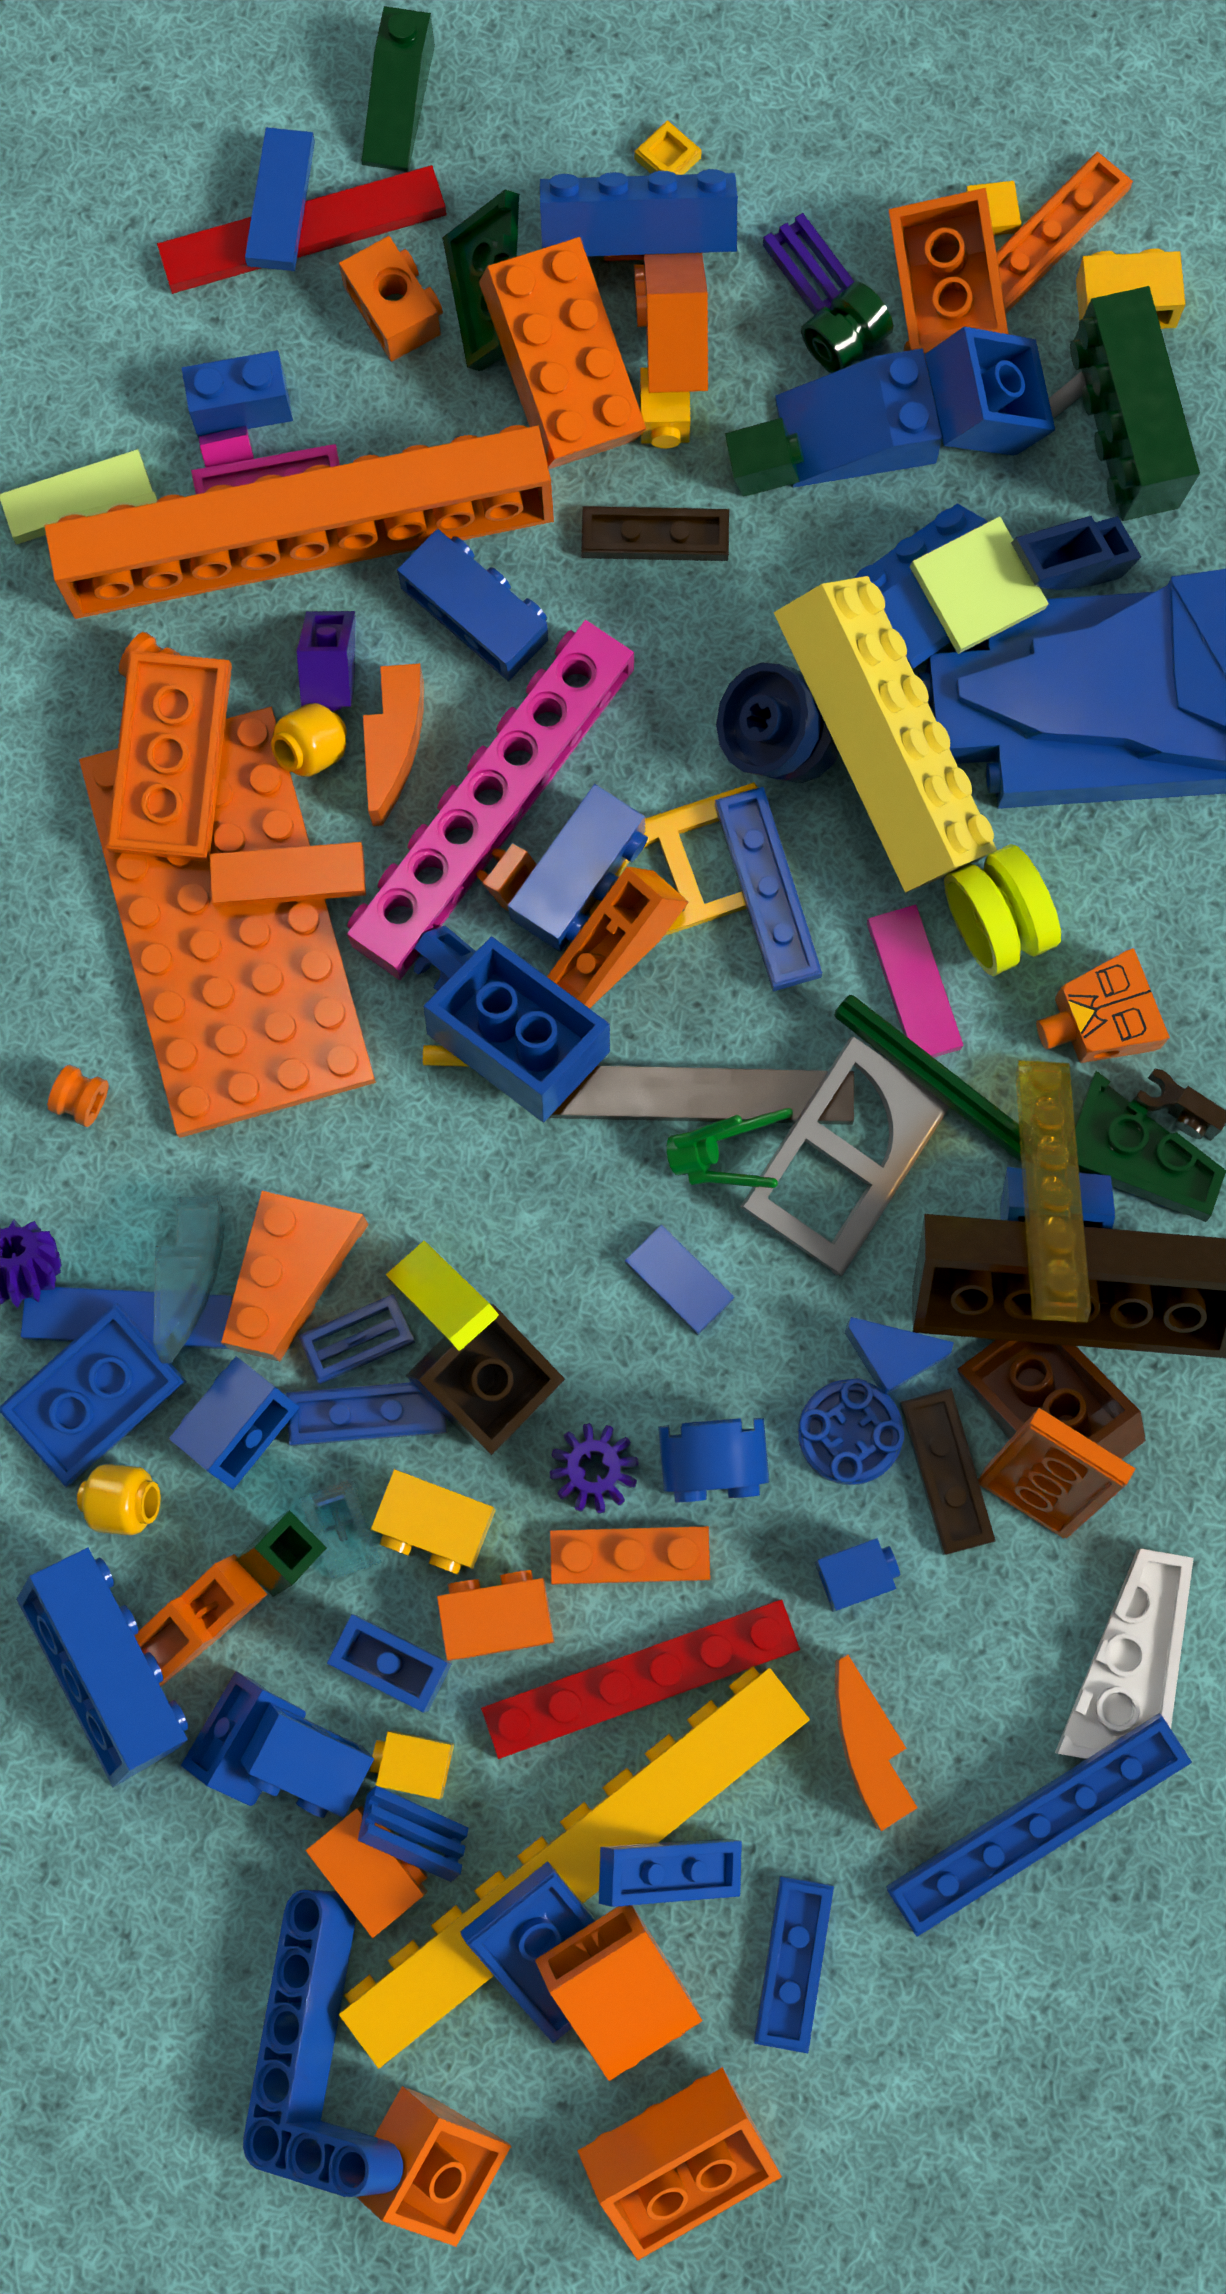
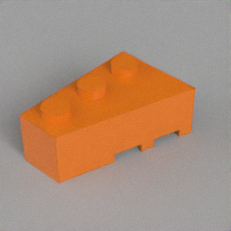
[634,253,708,393]
[221,1191,369,1362]

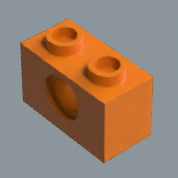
[339,236,443,362]

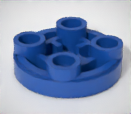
[798,1378,904,1485]

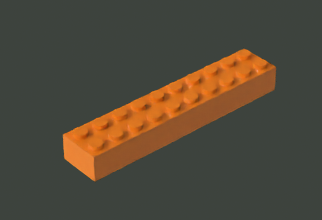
[44,425,554,619]

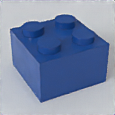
[925,327,1055,456]

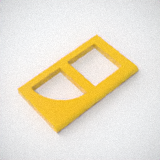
[589,782,759,936]

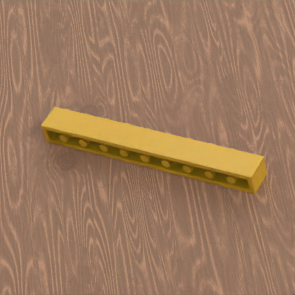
[339,1666,810,2069]

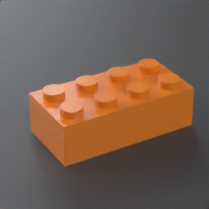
[479,237,646,469]

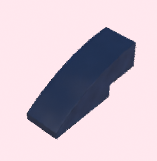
[1011,516,1141,590]

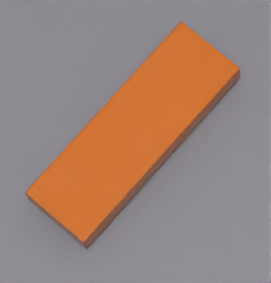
[209,842,366,908]

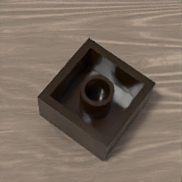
[406,1303,565,1455]

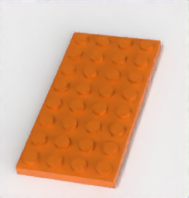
[79,706,376,1138]

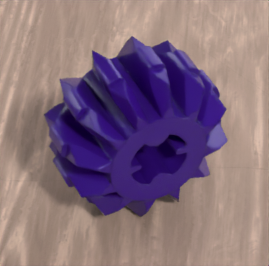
[0,1219,62,1309]
[549,1423,639,1514]

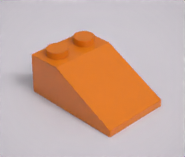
[888,188,1009,355]

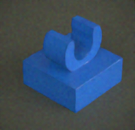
[414,925,476,991]

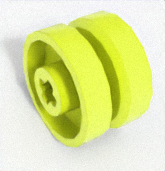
[944,844,1061,976]

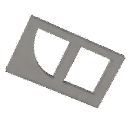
[740,1037,950,1276]

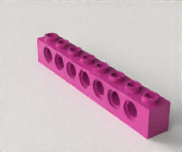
[347,619,634,980]

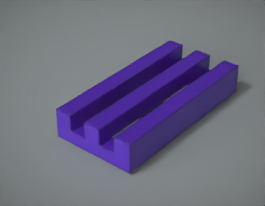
[763,213,855,315]

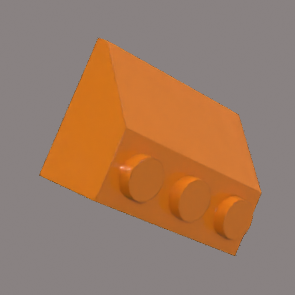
[577,2067,782,2261]

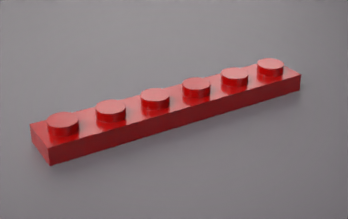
[481,1599,800,1759]

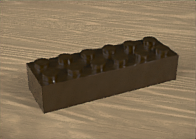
[912,1214,1226,1358]

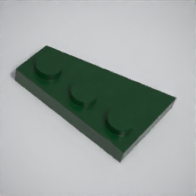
[442,189,520,371]
[1060,1071,1226,1222]

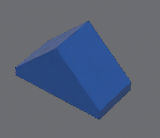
[845,1317,954,1394]

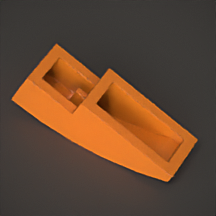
[363,663,424,826]
[134,1554,267,1687]
[835,1655,918,1831]

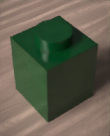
[725,418,804,496]
[236,1510,327,1597]

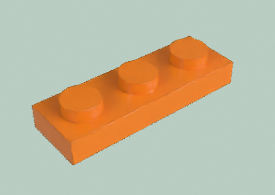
[550,1526,710,1585]

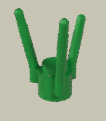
[666,1108,793,1188]

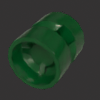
[801,281,894,373]

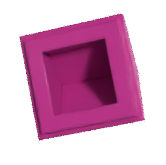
[199,426,254,467]

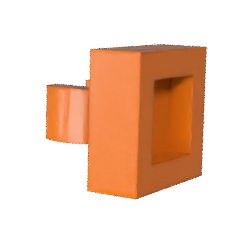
[476,844,537,911]

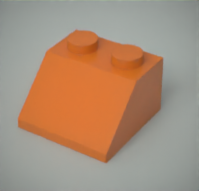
[357,2086,511,2247]

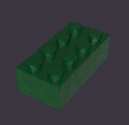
[1070,286,1200,521]

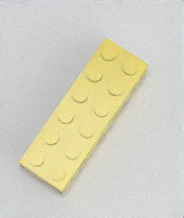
[773,576,997,893]

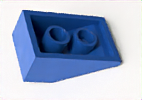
[775,348,942,488]

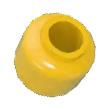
[271,703,347,777]
[77,1464,161,1536]

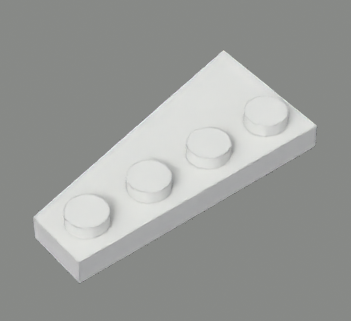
[1055,1549,1194,1759]

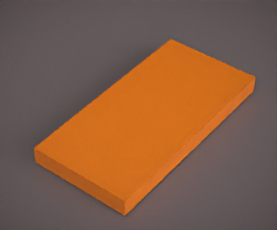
[106,651,232,861]
[978,1408,1136,1539]

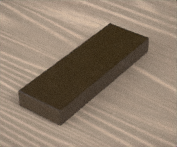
[581,506,729,561]
[900,1388,996,1556]

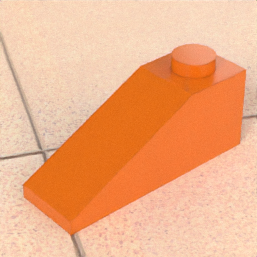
[547,866,688,1009]

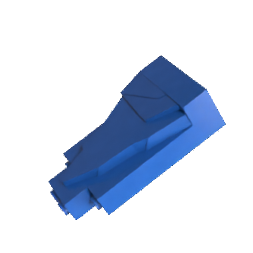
[918,569,1226,809]

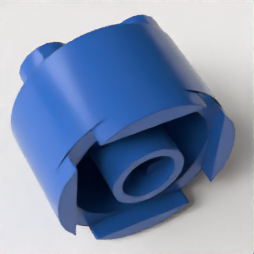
[658,1418,770,1502]

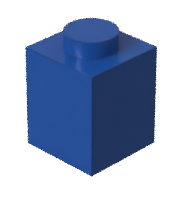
[814,1538,900,1612]

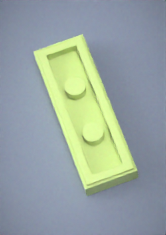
[0,449,153,545]

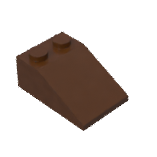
[957,1339,1146,1459]

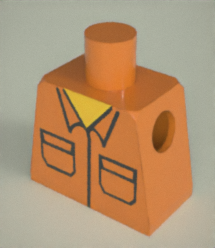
[1036,948,1170,1063]

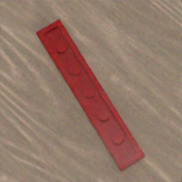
[157,165,447,294]

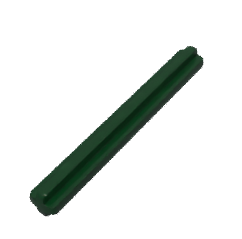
[834,995,1048,1169]

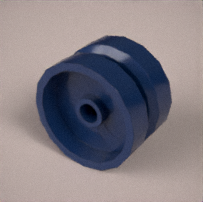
[716,662,840,783]

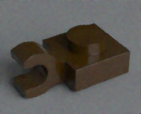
[1134,1069,1226,1141]

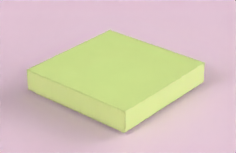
[910,517,1049,654]

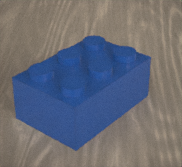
[423,936,610,1123]

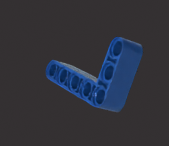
[243,1890,403,2197]

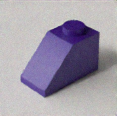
[297,611,356,711]

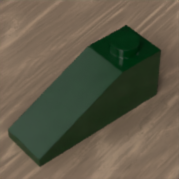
[361,6,435,172]

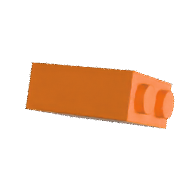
[535,1905,703,2081]

